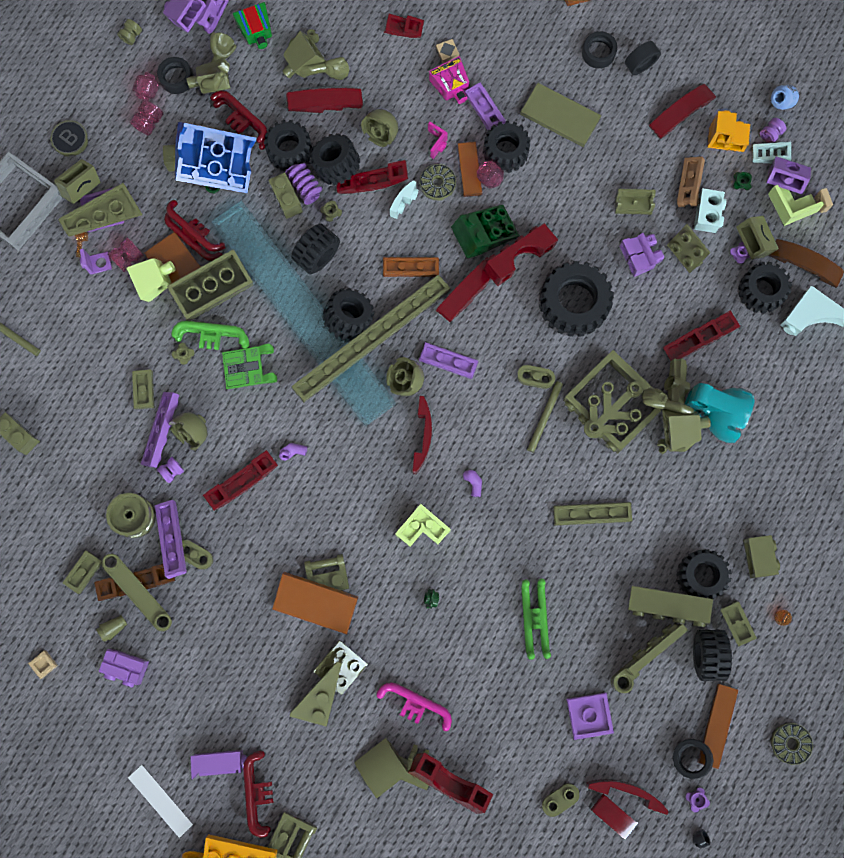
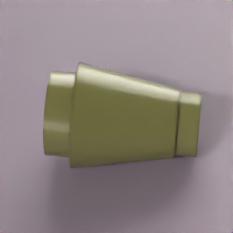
[96,615,128,642]

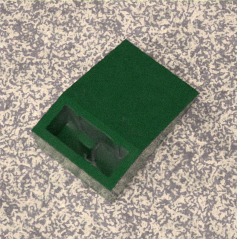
[451,205,520,259]

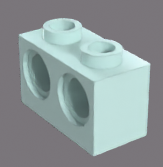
[694,188,726,233]

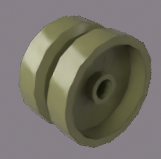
[106,493,156,538]

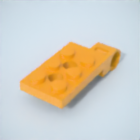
[182,834,277,858]

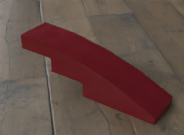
[286,88,363,113]
[436,257,492,322]
[663,310,740,361]

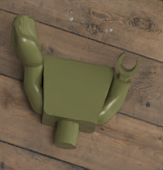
[282,29,349,80]
[186,32,236,94]
[642,387,711,454]

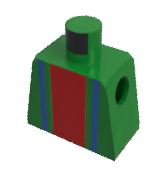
[233,2,272,49]

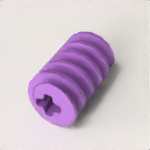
[285,163,322,205]

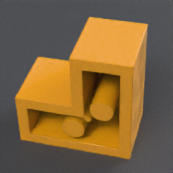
[707,110,750,152]

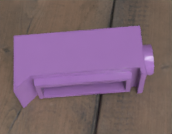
[191,750,246,779]

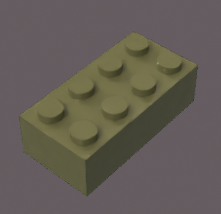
[167,249,253,321]

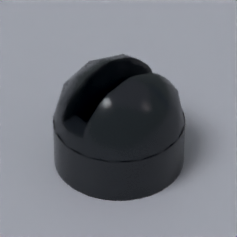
[692,829,711,848]

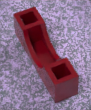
[484,223,558,287]
[408,752,493,814]

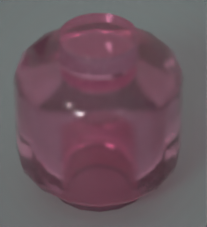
[132,72,159,101]
[477,161,504,189]

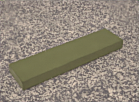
[553,502,632,526]

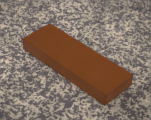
[458,142,482,197]
[383,257,439,277]

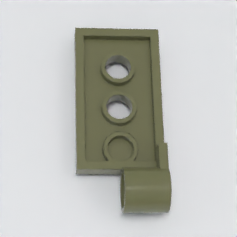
[611,623,688,693]

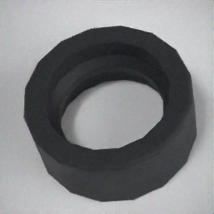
[582,31,617,69]
[625,41,661,75]
[157,57,193,94]
[672,739,714,779]

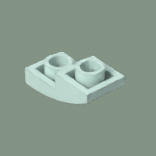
[390,181,419,219]

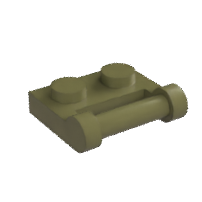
[304,554,350,590]
[268,812,317,858]

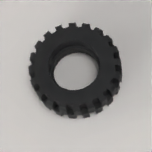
[539,261,614,337]

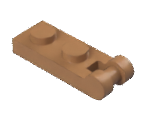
[677,157,705,207]

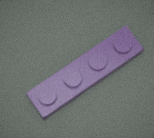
[141,392,179,468]
[155,500,187,579]

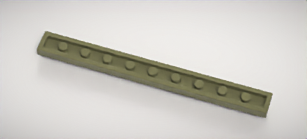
[291,275,450,403]

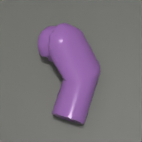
[463,470,482,497]

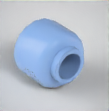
[771,85,799,110]

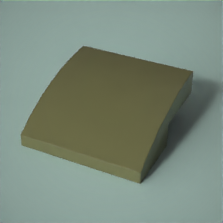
[354,738,409,798]

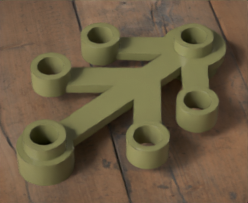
[584,381,643,438]

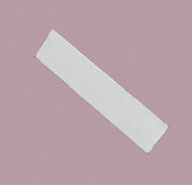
[128,765,193,838]

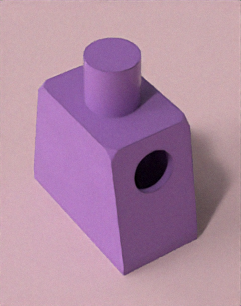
[163,0,206,33]

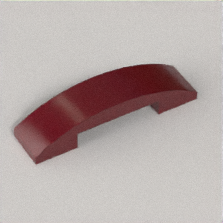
[649,84,716,139]
[336,160,408,194]
[413,396,432,475]
[203,450,278,511]
[586,779,669,815]

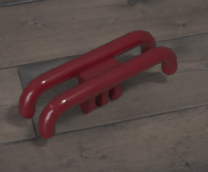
[210,90,268,150]
[164,200,226,261]
[243,750,274,837]

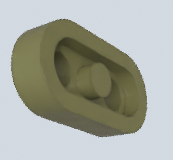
[517,365,555,389]
[182,540,213,570]
[542,783,580,817]

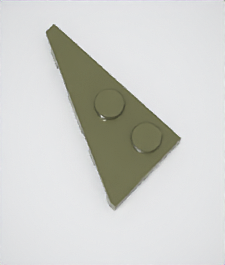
[290,659,343,727]

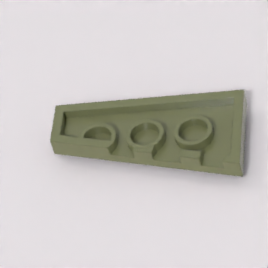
[58,183,143,237]

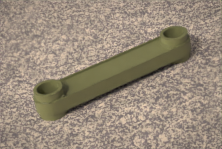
[102,554,172,632]

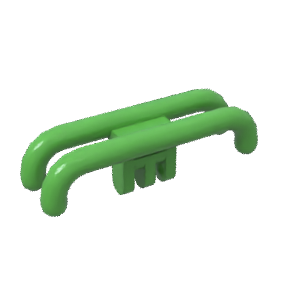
[171,321,249,350]
[521,578,551,660]

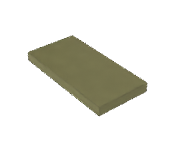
[520,83,602,148]

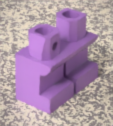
[619,233,664,277]

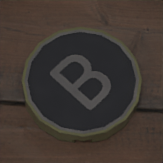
[51,121,88,157]

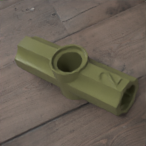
[664,358,690,404]

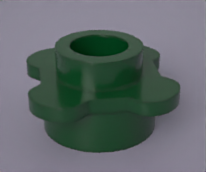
[733,172,752,191]
[424,589,439,609]

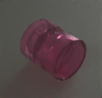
[130,100,164,136]
[107,237,144,272]

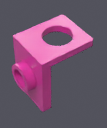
[428,121,448,159]

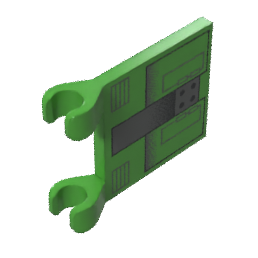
[222,344,277,389]

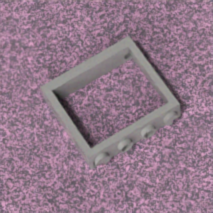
[0,152,63,251]

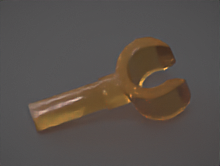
[75,232,88,257]

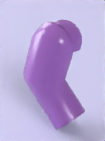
[279,443,308,461]

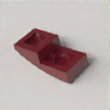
[384,13,424,38]
[590,794,637,839]

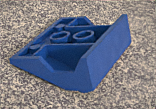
[175,122,256,193]

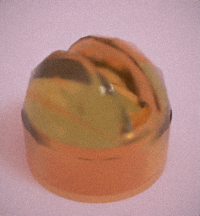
[774,610,792,626]

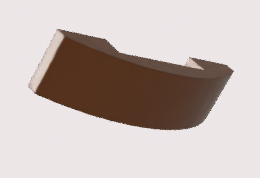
[768,239,844,288]
[94,564,176,601]

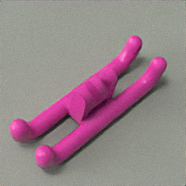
[376,682,452,731]

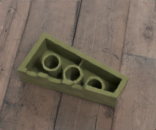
[628,586,713,628]

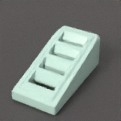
[753,142,791,164]

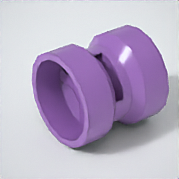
[760,118,787,143]
[157,457,184,483]

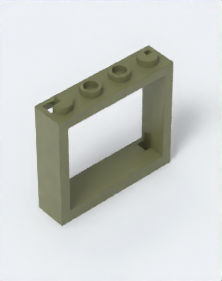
[563,350,662,454]

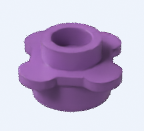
[730,242,750,264]
[686,788,710,812]

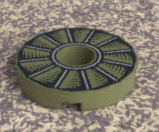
[420,164,456,201]
[771,723,813,765]

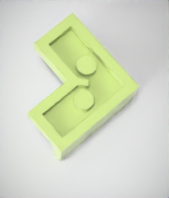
[768,185,824,226]
[395,504,451,547]

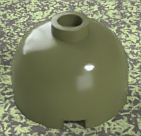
[361,109,398,147]
[386,357,424,396]
[169,412,208,451]

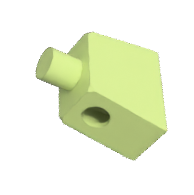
[127,258,176,302]

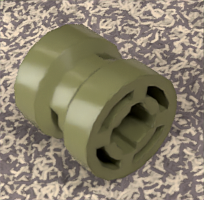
[117,19,142,45]

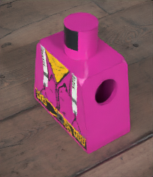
[429,56,469,104]

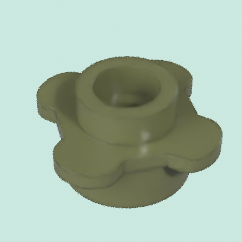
[320,201,342,222]
[172,343,195,365]

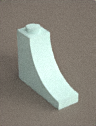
[781,286,844,336]

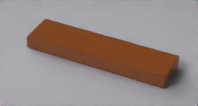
[698,684,739,769]

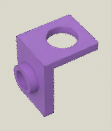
[80,249,112,275]

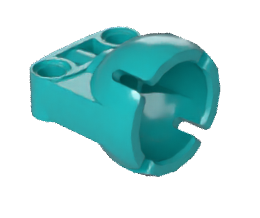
[685,383,755,443]

